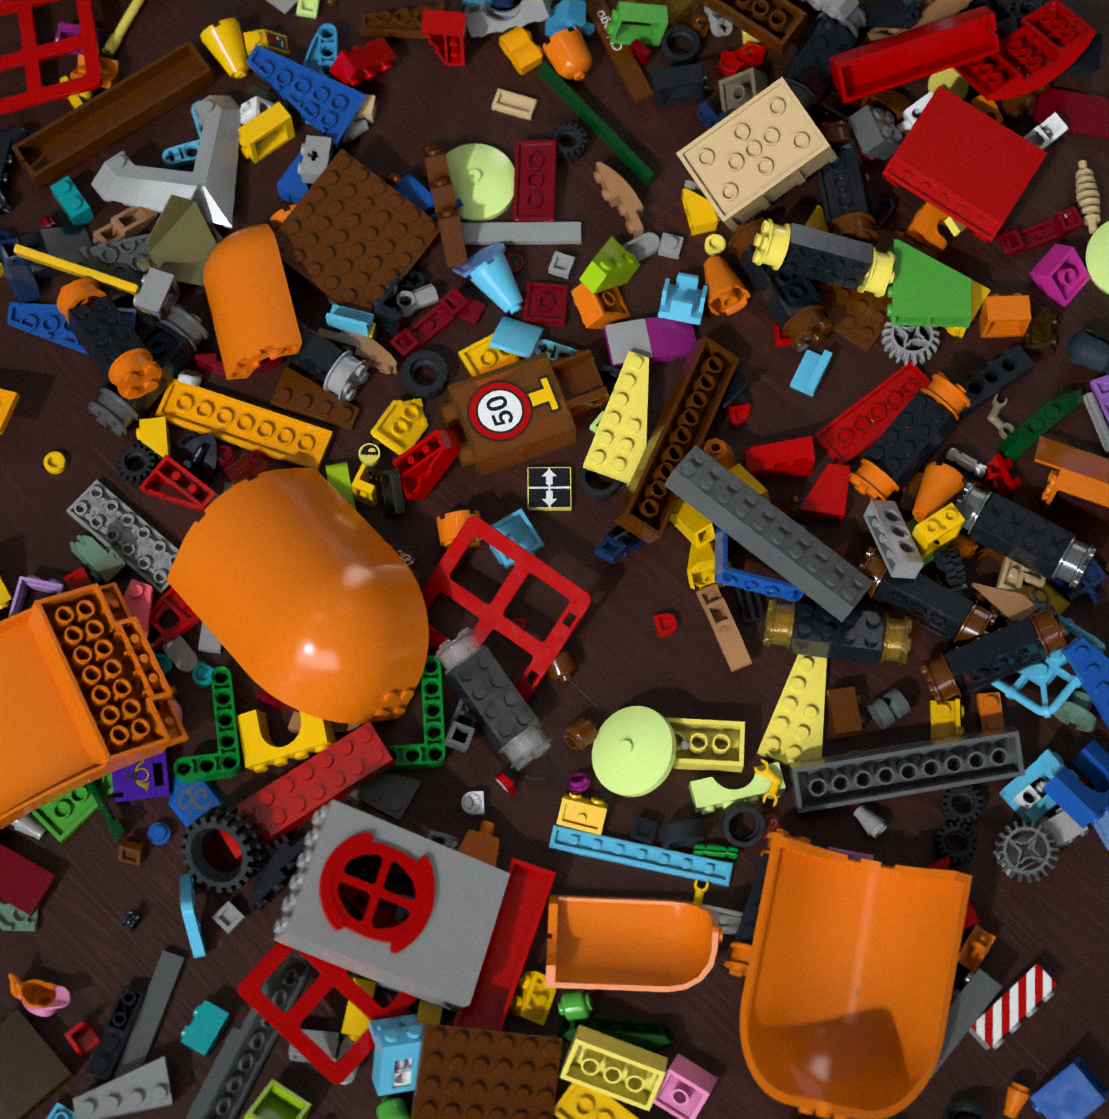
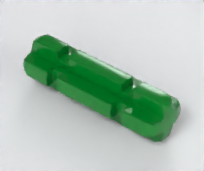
[693,843,739,859]

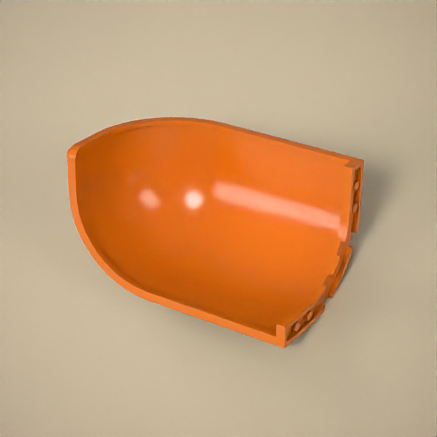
[166,468,429,724]
[740,837,972,1119]

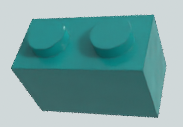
[50,176,94,226]
[181,1000,232,1058]

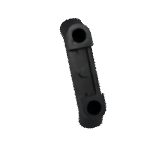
[0,124,29,215]

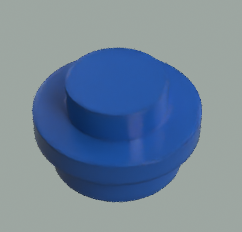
[148,822,171,845]

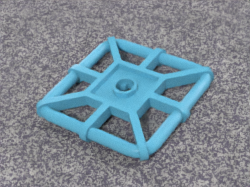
[991,600,1106,718]

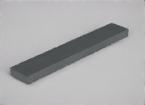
[112,950,185,1080]

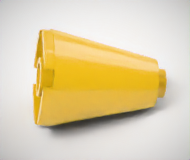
[200,18,249,79]

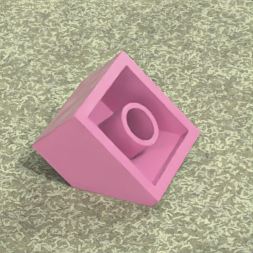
[653,1054,719,1119]

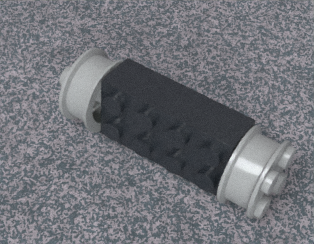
[284,321,369,402]

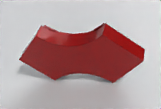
[716,41,767,76]

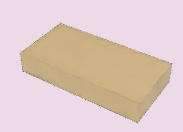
[492,88,537,121]

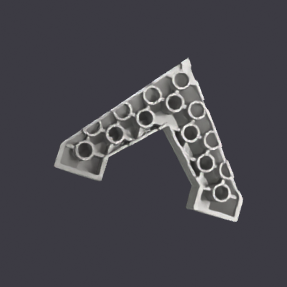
[91,95,241,229]

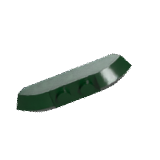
[999,386,1084,462]
[557,1018,676,1052]

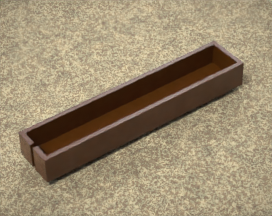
[12,40,215,189]

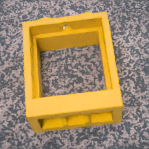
[238,102,295,163]
[911,503,965,559]

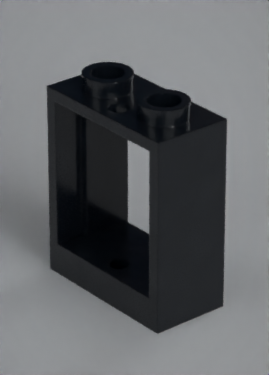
[651,63,708,108]

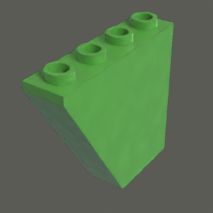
[887,239,971,328]

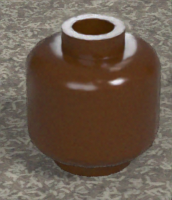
[547,649,577,682]
[564,716,597,750]

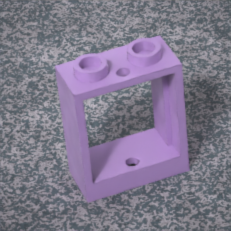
[8,575,67,618]

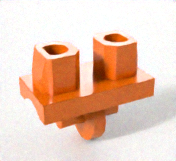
[957,925,996,973]

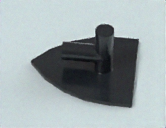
[717,369,750,410]
[174,434,218,486]

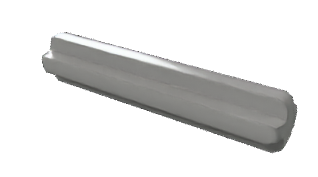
[1083,392,1109,453]

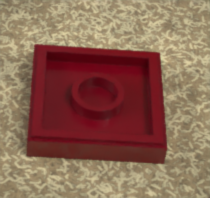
[522,281,569,327]

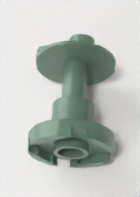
[1053,686,1097,732]

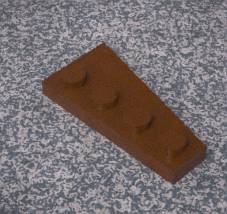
[360,2,445,39]
[270,366,360,431]

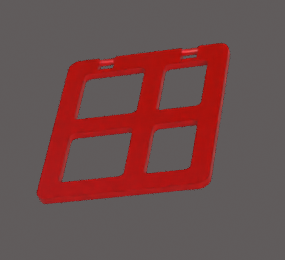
[0,0,103,115]
[421,516,592,703]
[237,882,417,1084]

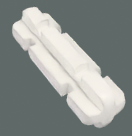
[946,447,988,477]

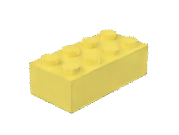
[666,718,745,772]
[560,1025,668,1111]

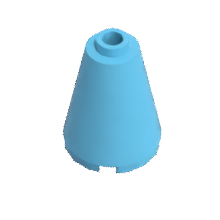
[469,253,523,314]

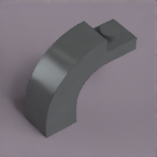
[443,698,476,753]

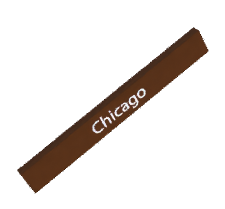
[582,0,654,105]

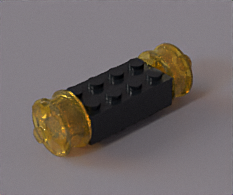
[763,598,912,666]

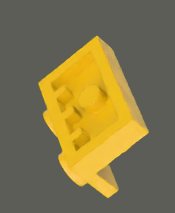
[930,698,964,739]
[556,792,609,835]
[511,971,557,1026]

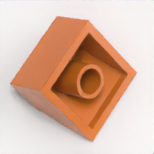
[571,283,631,329]

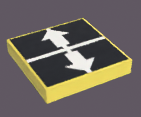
[527,467,572,511]

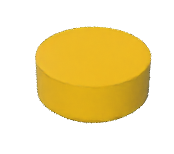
[44,451,67,474]

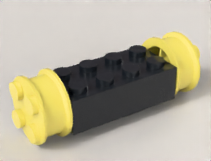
[752,219,895,298]

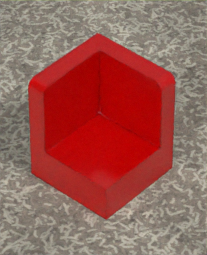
[64,1020,100,1057]

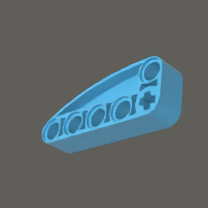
[300,23,339,124]

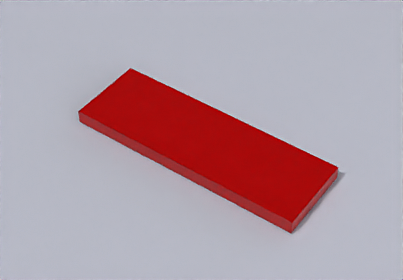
[813,360,931,466]

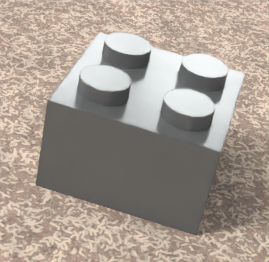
[848,105,903,160]

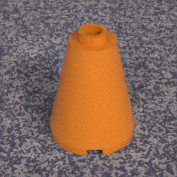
[704,256,750,316]
[912,462,966,523]

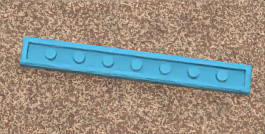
[549,825,733,887]

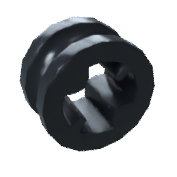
[121,909,143,933]

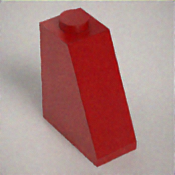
[800,462,850,522]

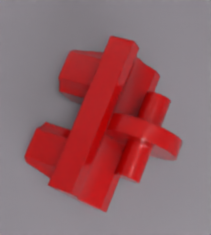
[983,454,1021,498]

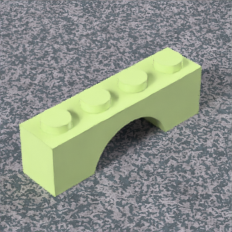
[689,762,786,814]

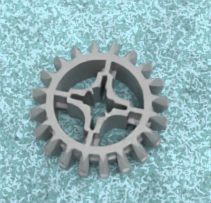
[882,317,940,365]

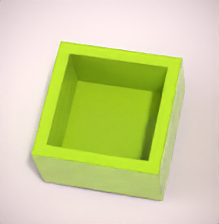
[244,1079,312,1119]

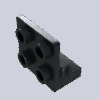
[374,276,403,336]

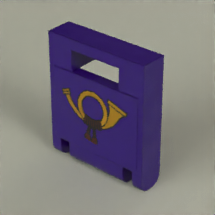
[112,751,170,802]

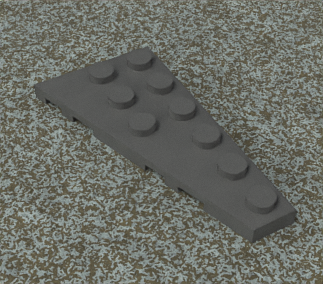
[79,223,222,303]

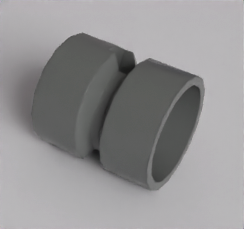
[867,688,911,729]

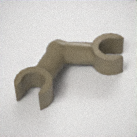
[988,394,1014,439]

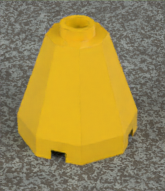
[687,539,732,590]

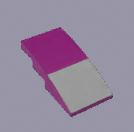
[603,317,696,366]

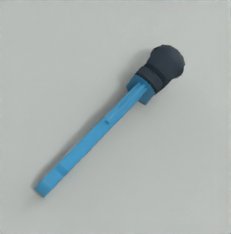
[1067,329,1109,375]

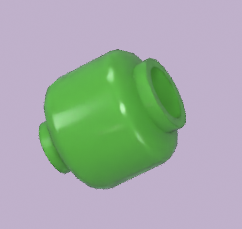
[558,989,594,1020]
[376,1096,410,1119]

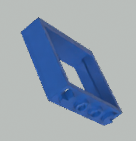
[714,525,806,602]

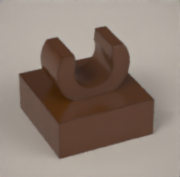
[688,14,711,41]
[118,836,144,866]

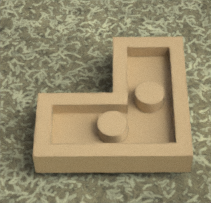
[996,556,1046,593]

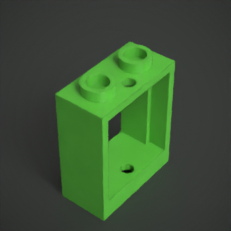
[607,1,668,47]

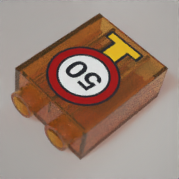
[440,352,576,478]

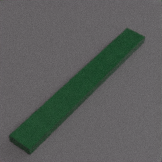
[539,61,655,188]

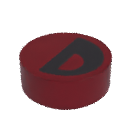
[505,253,524,275]

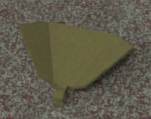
[136,194,216,286]

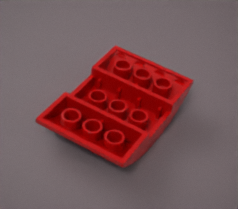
[952,0,1096,101]

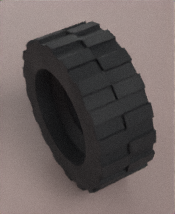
[401,350,449,400]

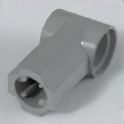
[396,284,439,317]

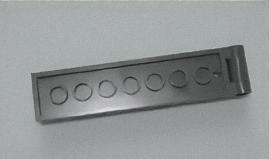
[186,950,313,1119]

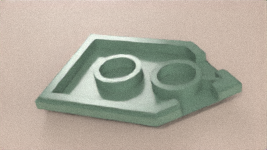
[0,899,38,932]

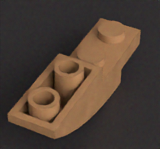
[593,161,644,238]
[317,328,398,374]
[696,583,752,672]

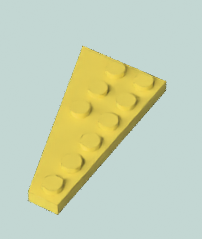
[583,351,649,484]
[757,654,827,767]

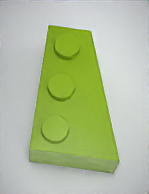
[579,236,640,294]

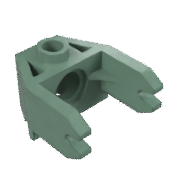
[69,535,126,583]

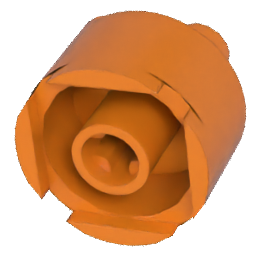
[436,510,483,551]

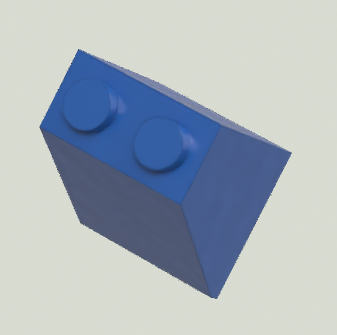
[1030,1056,1109,1119]

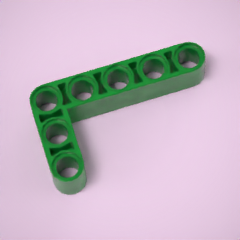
[387,656,446,771]
[174,666,242,784]

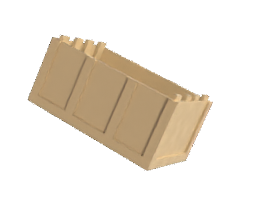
[676,77,838,232]

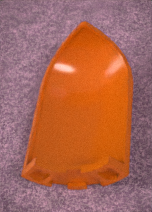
[203,224,302,380]
[546,895,723,992]

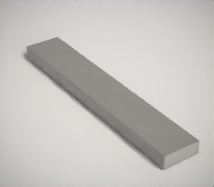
[461,222,581,245]

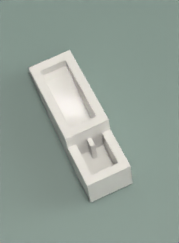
[1023,112,1069,150]

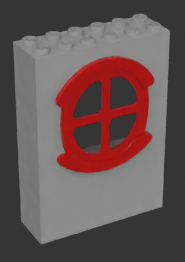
[273,799,510,1012]

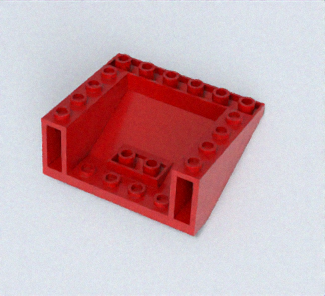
[881,85,1047,244]

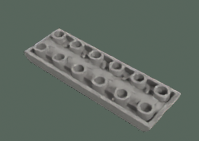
[66,479,179,594]

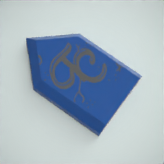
[169,773,229,828]

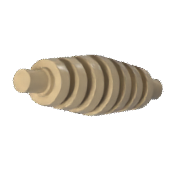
[1076,160,1100,234]

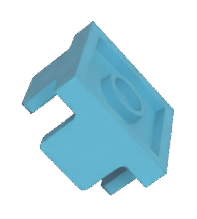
[658,273,708,325]
[489,509,544,569]

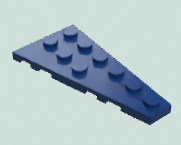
[246,44,367,149]
[7,302,138,355]
[1061,636,1109,729]

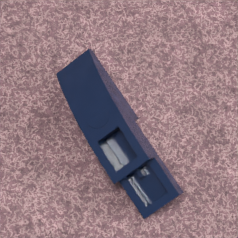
[0,229,40,304]

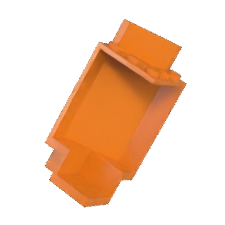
[1034,436,1109,511]

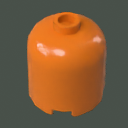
[542,27,592,81]

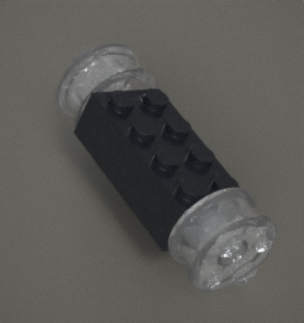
[434,627,553,771]

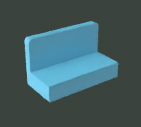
[325,304,375,337]
[790,350,832,397]

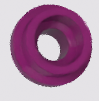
[568,772,591,793]

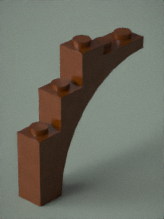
[420,143,468,268]

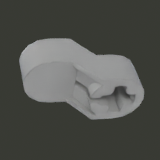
[704,6,732,37]

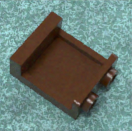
[550,349,609,417]

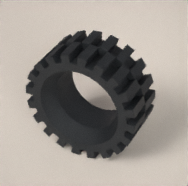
[180,804,269,893]

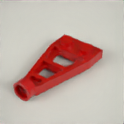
[149,587,200,651]

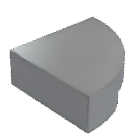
[684,180,705,197]

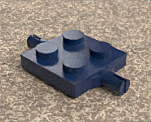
[1051,557,1107,605]

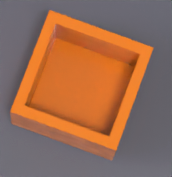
[979,293,1031,338]

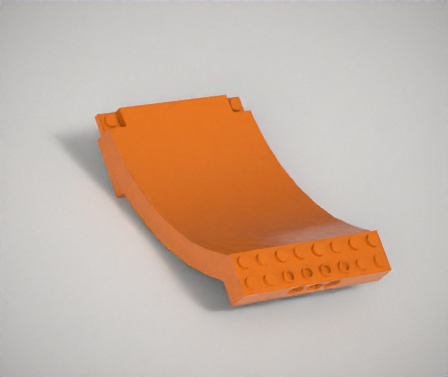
[0,582,189,829]

